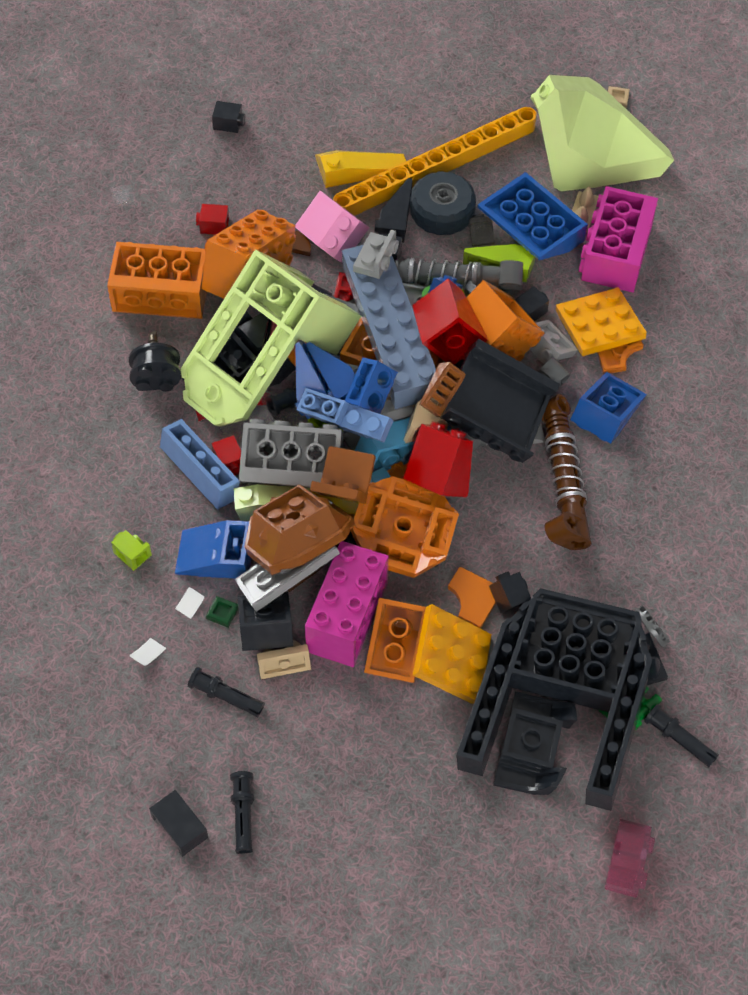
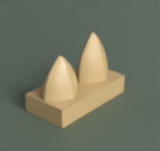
[572,187,598,233]
[257,640,311,679]

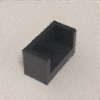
[149,790,208,857]

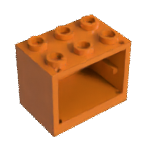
[466,280,545,361]

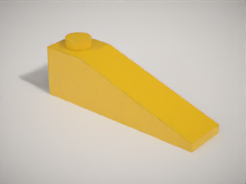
[315,150,406,188]

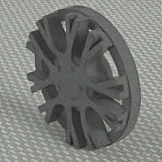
[635,605,670,648]

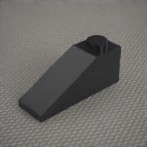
[374,178,413,243]

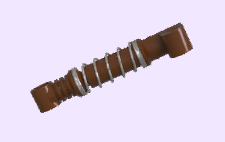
[542,394,592,550]

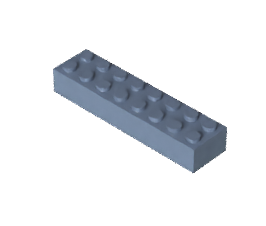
[342,245,441,409]

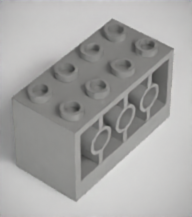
[239,419,344,488]

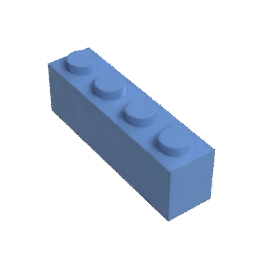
[160,419,240,510]

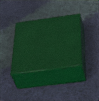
[206,596,239,628]

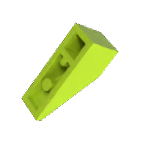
[463,244,535,283]

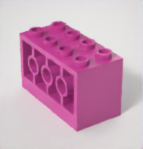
[578,186,658,293]
[305,541,389,668]

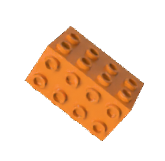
[201,209,296,299]

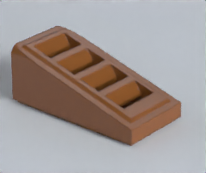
[419,362,466,417]

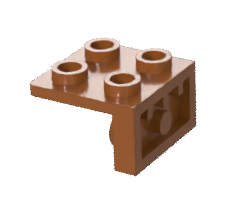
[310,446,376,504]

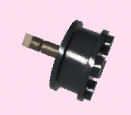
[128,330,182,392]

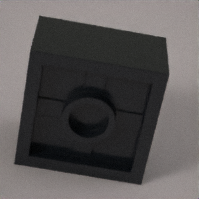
[238,592,293,651]

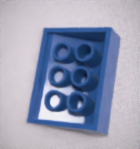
[477,172,588,261]

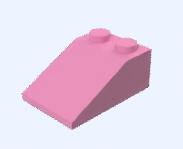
[295,191,370,263]

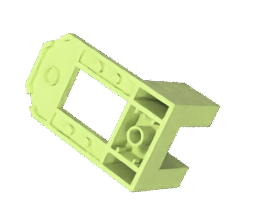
[181,250,362,427]

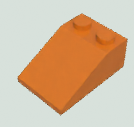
[364,598,426,683]

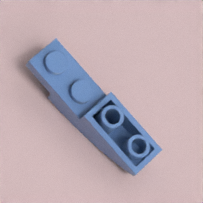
[296,388,394,443]

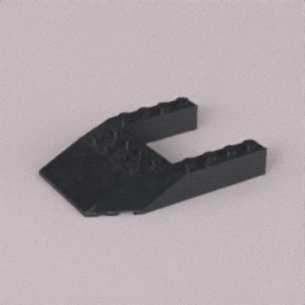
[456,588,652,811]

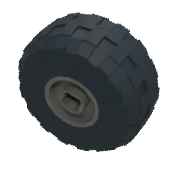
[410,171,476,235]

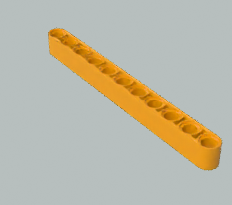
[333,107,537,216]

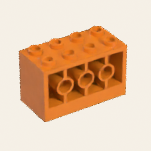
[107,242,207,319]

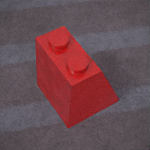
[412,279,488,365]
[403,421,473,497]

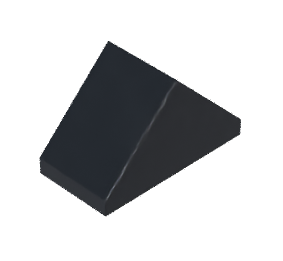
[239,313,273,357]

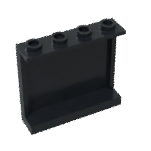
[440,339,560,463]

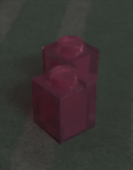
[605,819,655,898]

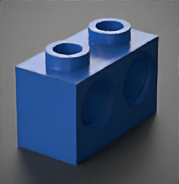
[344,358,398,414]

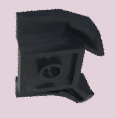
[493,691,577,795]

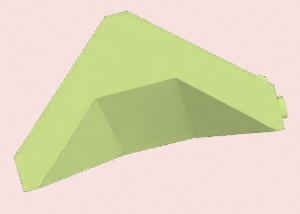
[531,75,674,191]

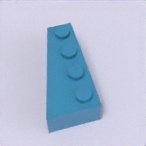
[354,417,454,472]

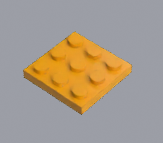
[556,287,647,357]
[413,604,492,704]

